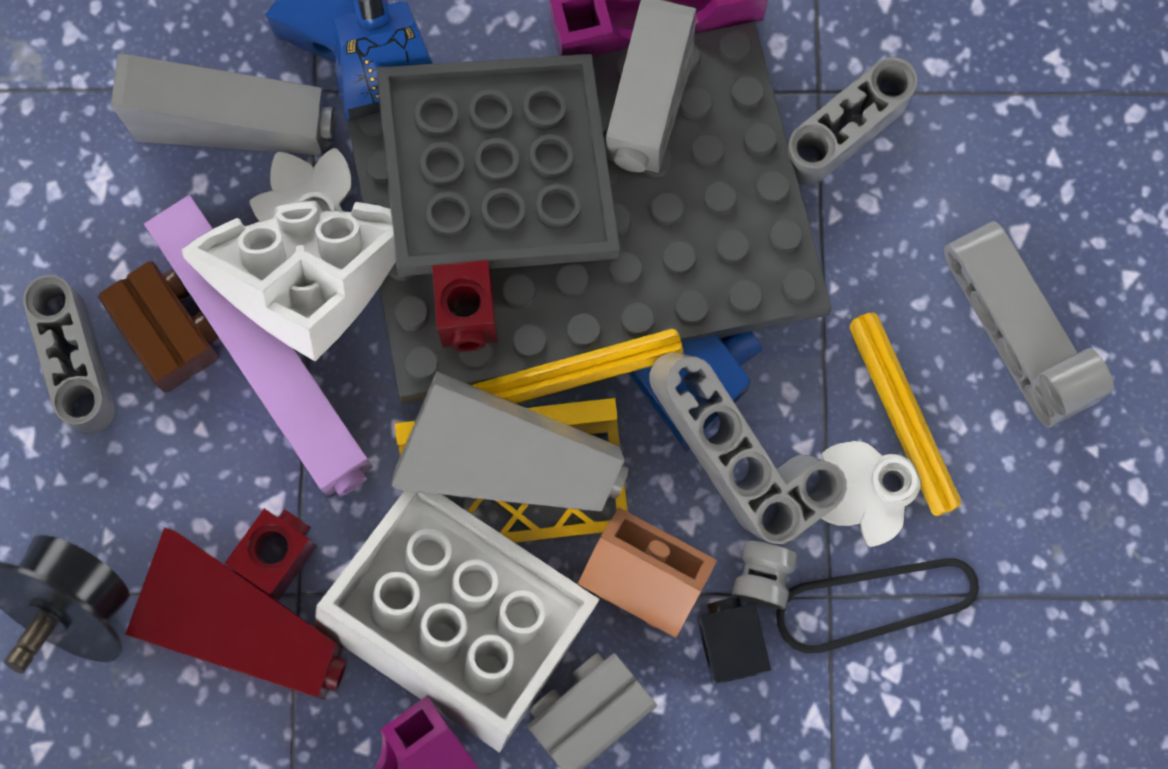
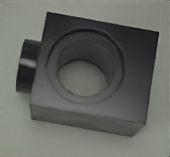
[697,597,771,685]

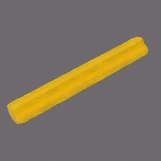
[849,312,961,516]
[472,329,684,404]

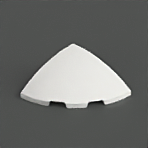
[182,201,396,361]

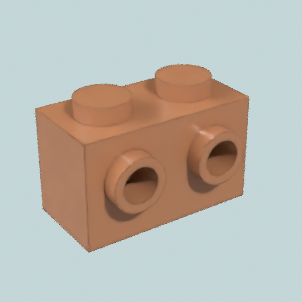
[578,508,717,638]

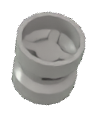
[731,540,799,609]

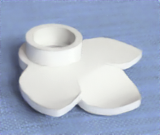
[249,148,352,221]
[821,441,921,547]

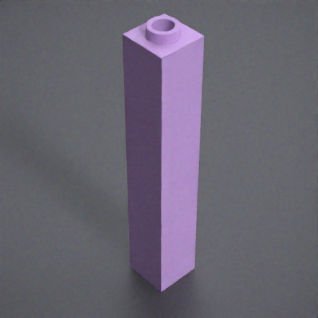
[144,194,373,497]

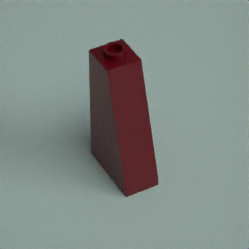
[125,527,347,700]

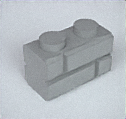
[527,653,658,769]

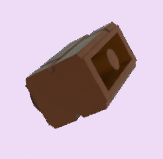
[97,261,219,393]

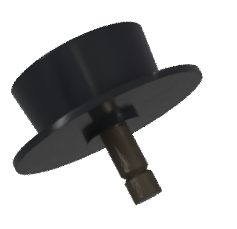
[0,535,130,674]

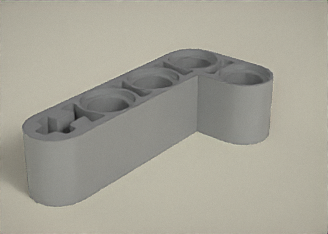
[944,221,1114,428]
[650,353,847,544]

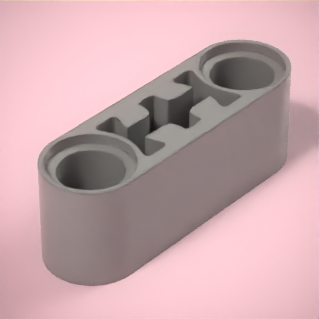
[787,57,917,185]
[23,275,115,435]

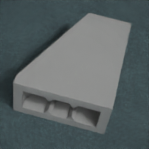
[606,0,696,173]

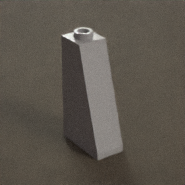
[111,54,336,156]
[391,371,628,512]

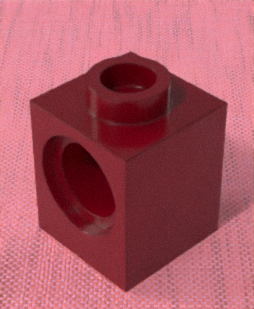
[432,260,498,352]
[224,508,317,600]

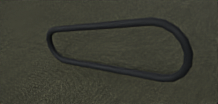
[776,558,979,654]

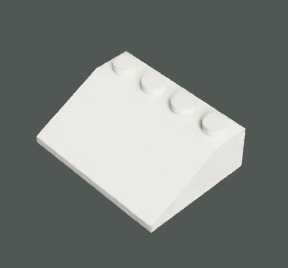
[315,491,600,753]

